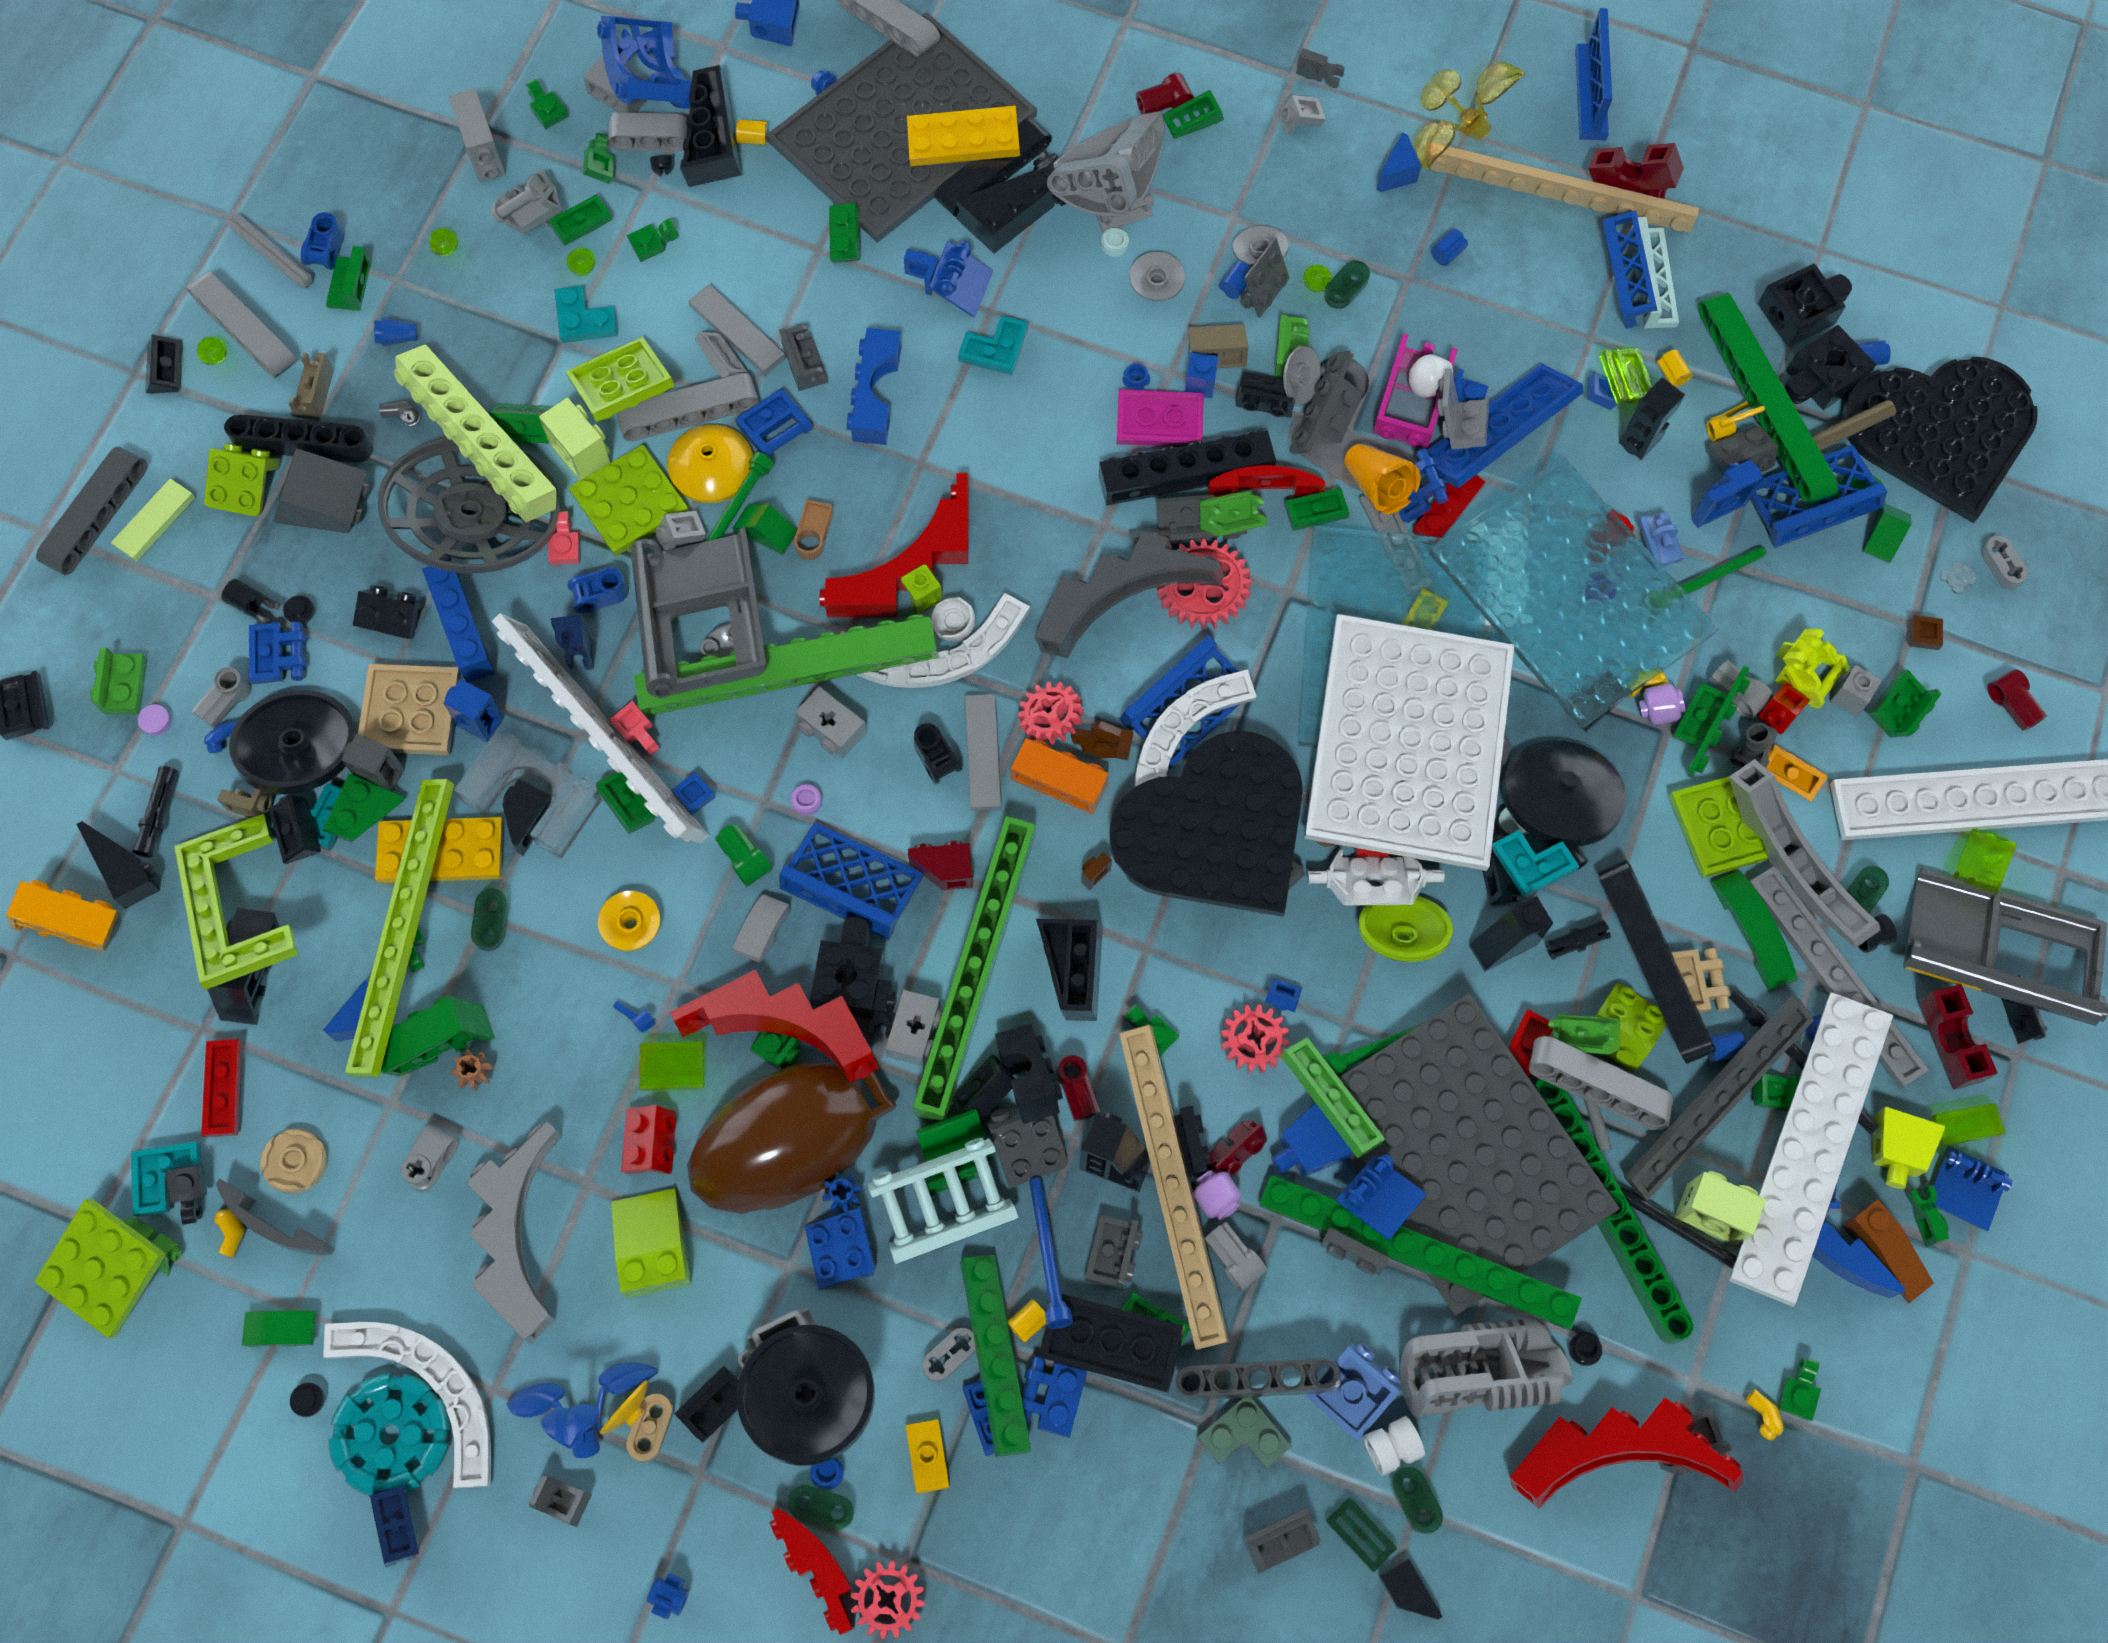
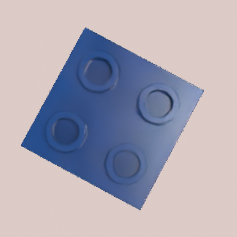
[928,241,993,317]
[1933,1146,2013,1231]
[1336,1154,1427,1240]
[805,1207,876,1290]

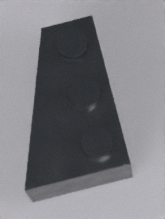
[956,170,1055,254]
[207,908,280,1025]
[1036,919,1103,1021]
[1080,1113,1150,1192]

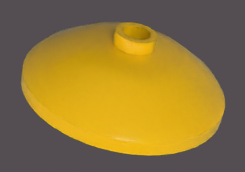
[667,424,753,503]

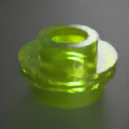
[429,228,458,256]
[566,248,595,276]
[1303,265,1332,293]
[197,337,227,365]

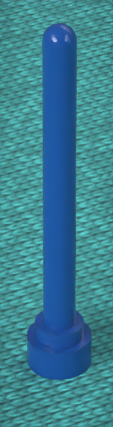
[1029,1176,1073,1329]

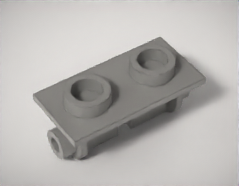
[1096,194,1154,233]

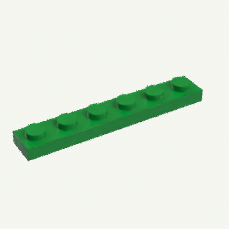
[960,1255,1031,1458]

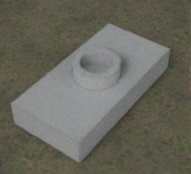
[695,332,748,378]

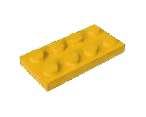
[907,105,1020,166]
[375,817,504,883]

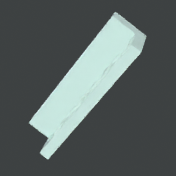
[1630,217,1679,328]

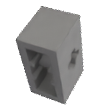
[583,55,647,113]
[795,687,867,758]
[886,990,943,1066]

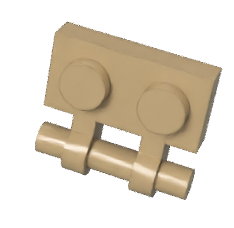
[1671,948,1731,1013]

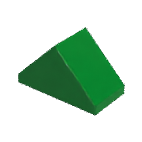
[1862,503,1912,563]
[733,504,797,555]

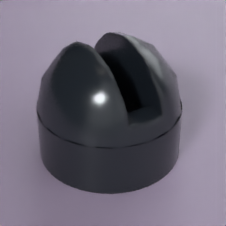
[650,155,673,176]

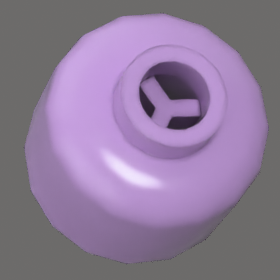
[1638,684,1685,726]
[1193,1170,1241,1221]

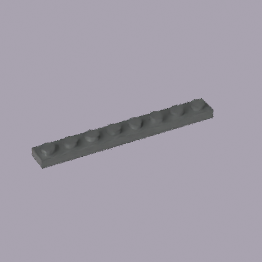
[1624,996,1814,1201]

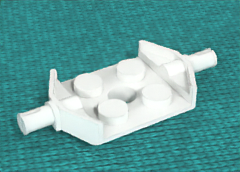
[1307,849,1445,905]

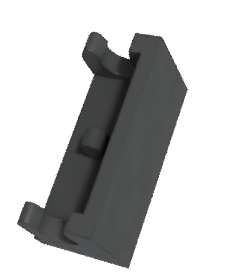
[779,325,828,391]
[1243,1508,1320,1574]

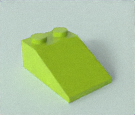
[611,1188,692,1298]

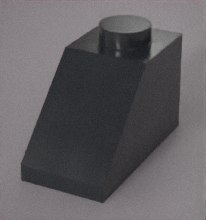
[502,779,556,856]

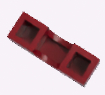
[1588,143,1684,191]
[1918,984,1998,1090]

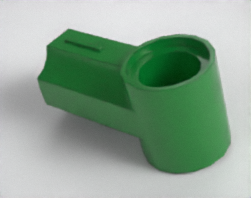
[715,824,773,887]

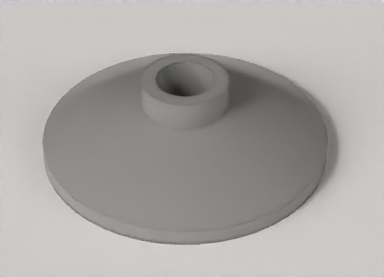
[1233,226,1288,267]
[1129,252,1185,302]
[1283,346,1321,404]

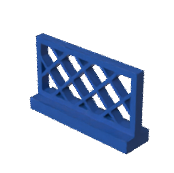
[1575,8,1612,141]
[1750,445,1887,548]
[1119,635,1256,769]
[779,822,923,940]

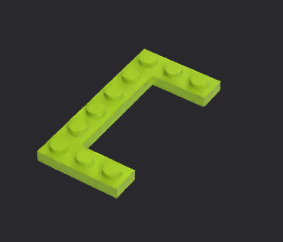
[174,814,298,990]

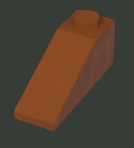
[1841,1200,1934,1304]

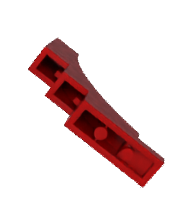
[819,473,969,618]
[670,970,879,1083]

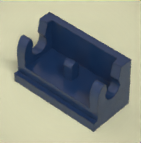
[551,615,594,670]
[370,1486,419,1568]

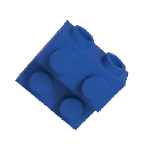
[1691,460,1763,528]

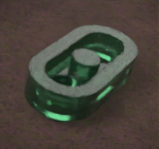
[1324,260,1370,309]
[1846,866,1889,914]
[471,888,509,951]
[1391,1467,1443,1534]
[787,1485,855,1531]

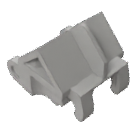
[491,170,562,235]

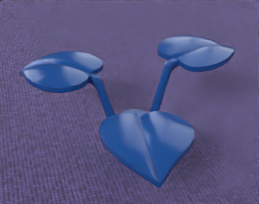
[506,1362,659,1458]

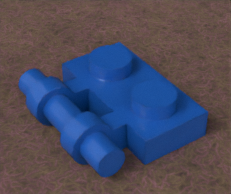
[1399,449,1448,523]
[249,622,306,684]
[1021,1356,1087,1438]

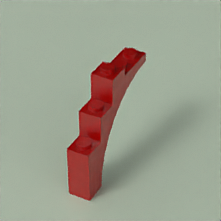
[1509,1397,1743,1509]

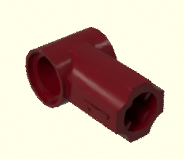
[1136,73,1194,115]
[1987,669,2047,731]
[1056,1055,1100,1122]

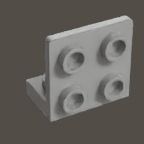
[1438,368,1489,450]

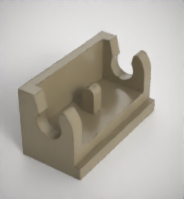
[1188,324,1249,368]
[289,353,334,419]

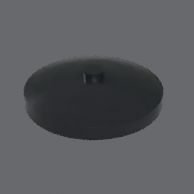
[229,690,356,794]
[1502,740,1626,847]
[736,1325,875,1466]

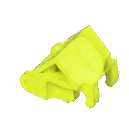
[1775,628,1850,709]

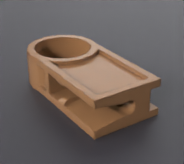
[794,500,834,560]

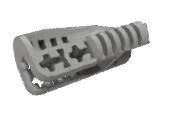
[1400,1318,1573,1417]

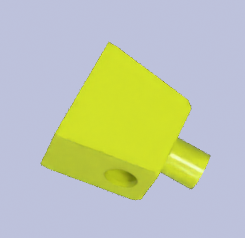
[1872,1107,1945,1189]

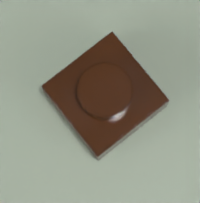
[1909,615,1943,650]
[1081,852,1112,890]

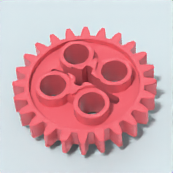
[1156,538,1252,630]

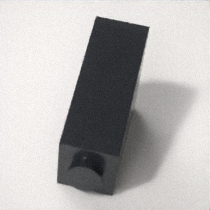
[1469,896,1553,972]

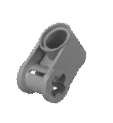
[401,1125,459,1191]

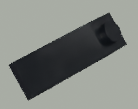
[76,821,160,909]

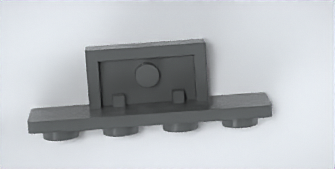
[1289,350,1363,454]
[1129,494,1247,544]

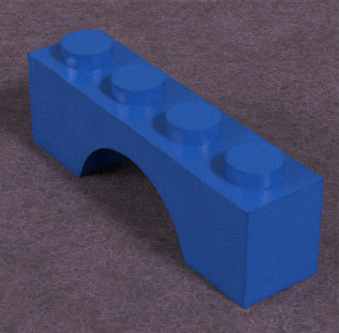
[847,328,902,445]
[422,559,495,683]

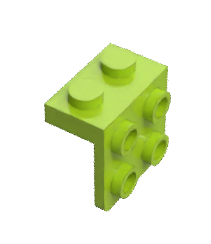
[204,443,280,516]
[1595,983,1667,1074]

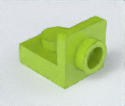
[901,565,942,615]

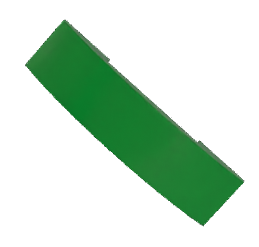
[1710,870,1798,992]

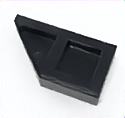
[1379,1559,1443,1620]

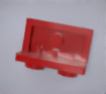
[621,1105,676,1174]

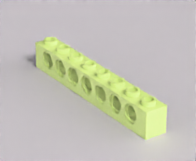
[394,344,556,523]

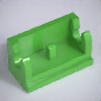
[1274,314,1310,379]
[1200,490,1267,537]
[1548,1014,1620,1054]

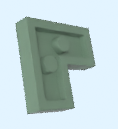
[1197,1397,1292,1469]

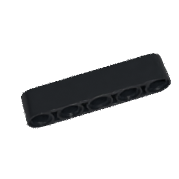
[935,117,1052,217]
[224,414,372,462]

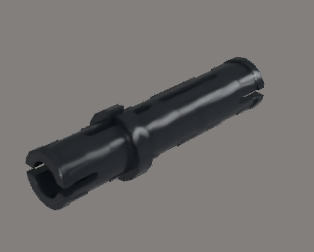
[132,766,179,858]

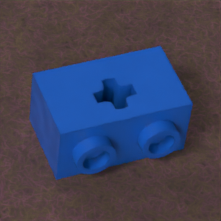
[443,679,504,743]

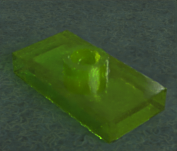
[1931,1103,2006,1147]

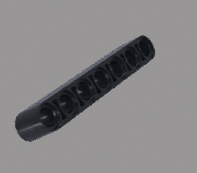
[1598,859,1716,1064]

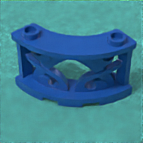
[597,16,691,109]

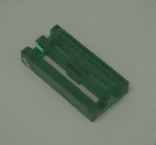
[1325,1497,1398,1573]

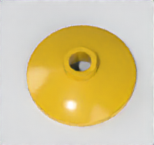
[598,891,661,951]
[599,1380,649,1435]

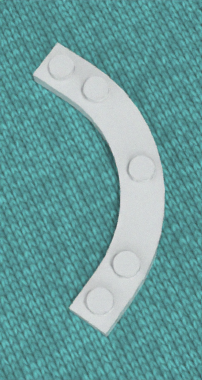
[840,593,1030,688]
[1135,669,1257,786]
[323,1322,491,1489]

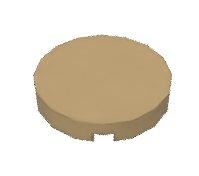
[260,1129,328,1194]

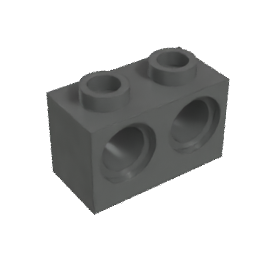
[342,734,405,792]

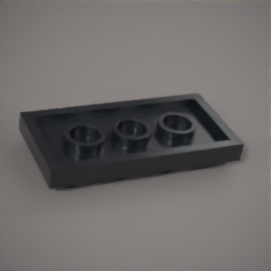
[1040,1294,1185,1393]

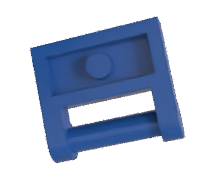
[735,388,813,458]

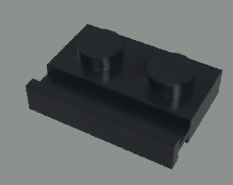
[0,671,50,740]

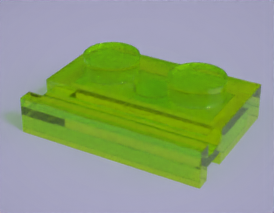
[1599,348,1653,404]
[1952,828,2017,895]
[639,1041,705,1091]

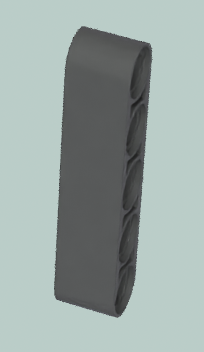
[36,447,147,575]
[1175,1359,1342,1400]

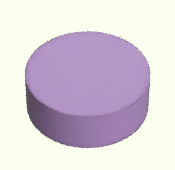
[138,704,172,736]
[791,784,822,816]

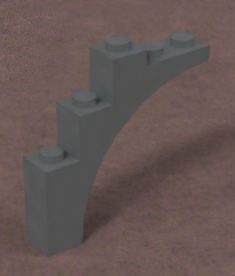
[1035,532,1224,658]

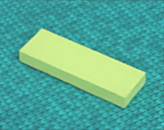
[111,478,195,562]

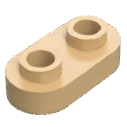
[626,1394,674,1462]

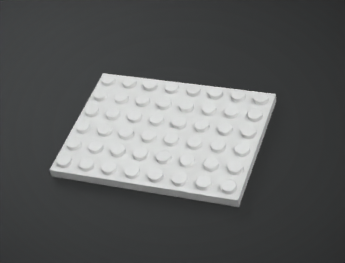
[1304,614,1514,871]

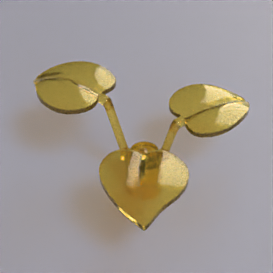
[1414,62,1525,171]

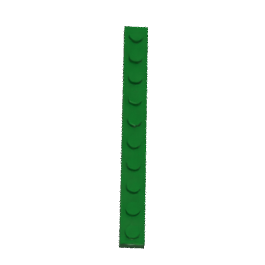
[1259,1175,1582,1331]

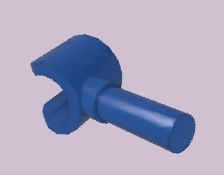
[613,1001,656,1032]

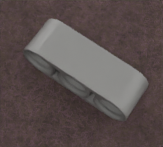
[608,112,687,152]

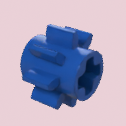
[822,1173,862,1213]
[647,1573,689,1619]

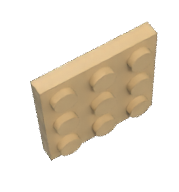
[358,664,461,755]

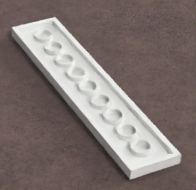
[492,613,710,843]
[1830,759,2108,840]
[1729,992,1893,1307]

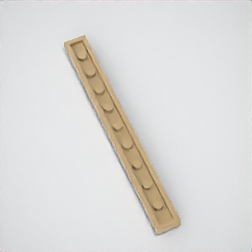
[1423,142,1699,233]
[1119,1025,1230,1350]

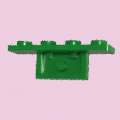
[1674,665,1752,778]

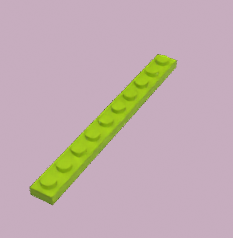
[345,779,454,1078]

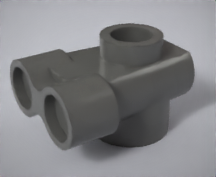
[1730,723,1778,768]

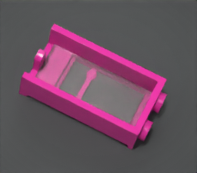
[1373,334,1458,449]

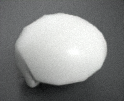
[1409,354,1453,398]
[931,597,975,642]

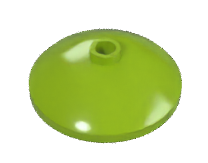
[1359,896,1453,962]

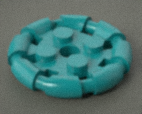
[328,1373,451,1496]

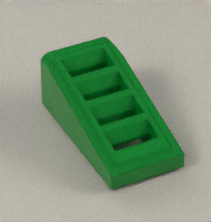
[1162,90,1224,139]

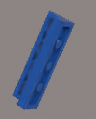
[1603,210,1657,329]

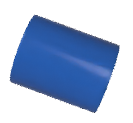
[1431,229,1468,266]
[1219,261,1251,299]
[1858,340,1891,366]
[1708,1031,1746,1063]

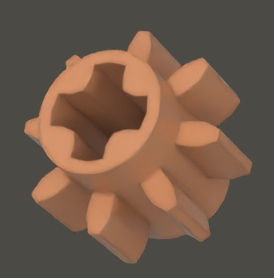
[450,1049,493,1091]

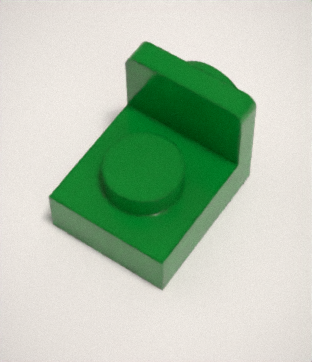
[750,1032,801,1070]

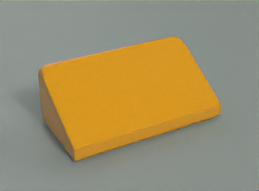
[1766,743,1828,802]

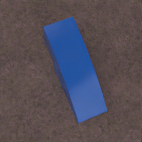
[1812,1221,1906,1298]

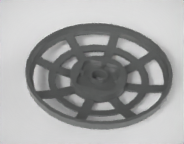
[378,438,560,573]

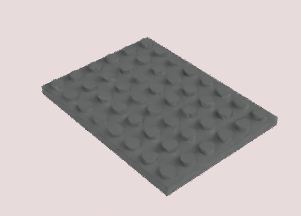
[766,12,1037,243]
[1310,993,1620,1316]

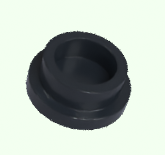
[283,596,314,624]
[1568,1332,1602,1366]
[290,1383,325,1417]

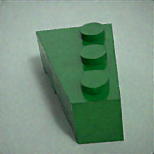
[381,995,495,1077]

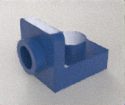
[1454,368,1489,403]

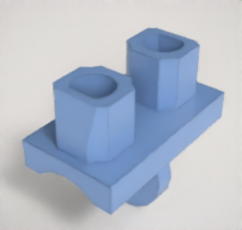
[1638,512,1684,568]

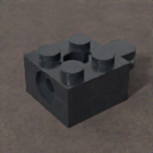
[1757,263,1852,347]
[1784,325,1877,411]
[809,917,885,1019]

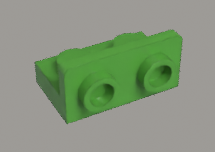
[90,648,147,714]

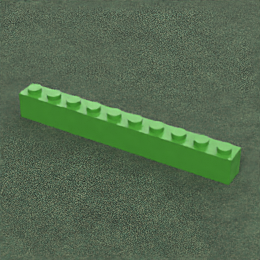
[634,614,939,716]
[913,816,1035,1122]

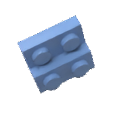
[1306,1342,1402,1442]

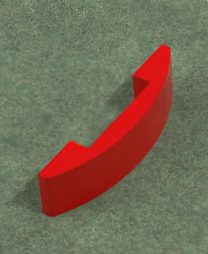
[1207,465,1326,499]

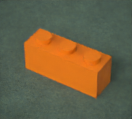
[1010,738,1109,815]

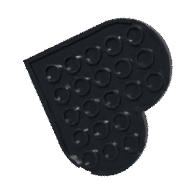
[1843,357,2038,524]
[1109,731,1303,917]

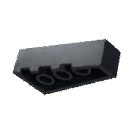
[680,65,742,187]

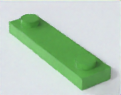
[1280,1037,1385,1158]

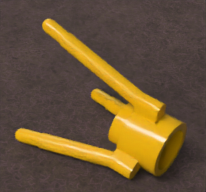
[1706,401,1765,442]

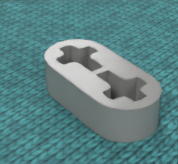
[1981,536,2028,590]
[922,1328,976,1382]

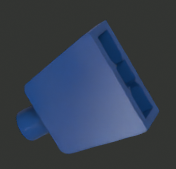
[735,0,800,46]
[1271,1103,1353,1177]

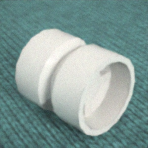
[1363,1416,1425,1476]

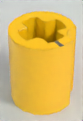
[736,120,768,145]
[1657,349,1693,388]
[1007,1299,1046,1344]

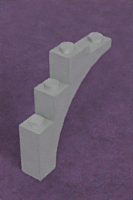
[1729,759,1880,948]
[467,1122,562,1344]

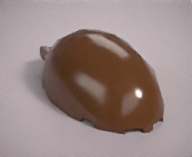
[687,1062,897,1214]

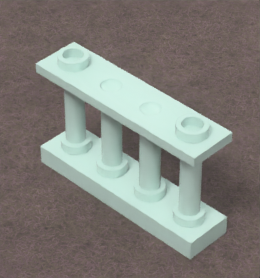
[867,1138,1018,1264]

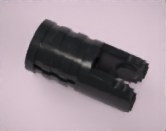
[221,579,281,624]

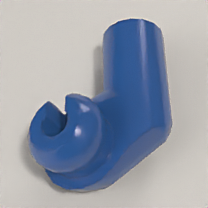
[204,720,238,754]

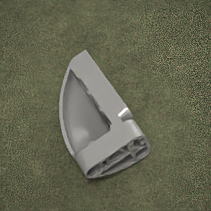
[1047,111,1165,216]

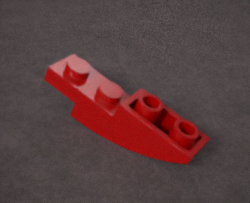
[769,1508,854,1635]

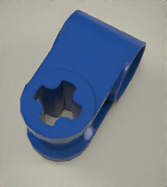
[301,212,344,270]
[567,568,629,614]

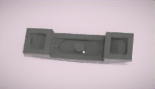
[216,1178,335,1255]

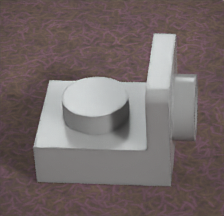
[1279,95,1326,134]
[656,511,706,551]

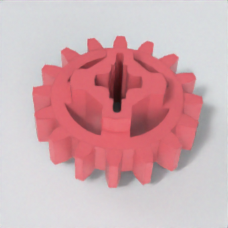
[1018,682,1084,745]
[1220,1004,1290,1074]
[850,1561,925,1639]

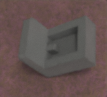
[529,1474,592,1527]

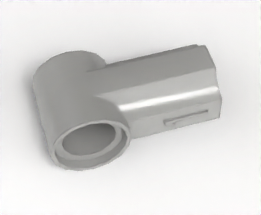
[1709,660,1773,719]
[192,667,251,728]
[1204,1222,1267,1291]

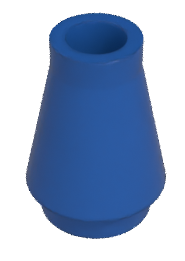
[374,318,417,346]

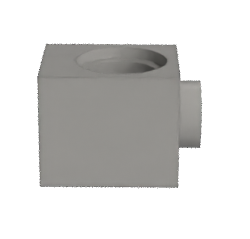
[1830,665,1882,717]

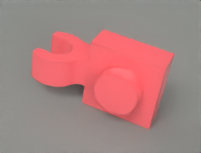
[548,511,580,565]
[609,701,660,756]

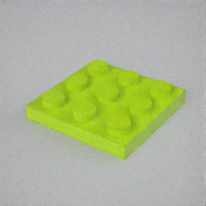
[565,336,675,422]
[568,444,689,557]
[1669,776,1769,879]
[34,1198,166,1339]

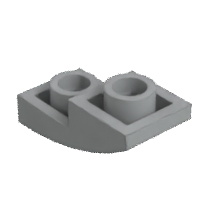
[732,894,790,963]

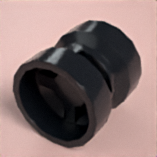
[1858,914,1897,953]

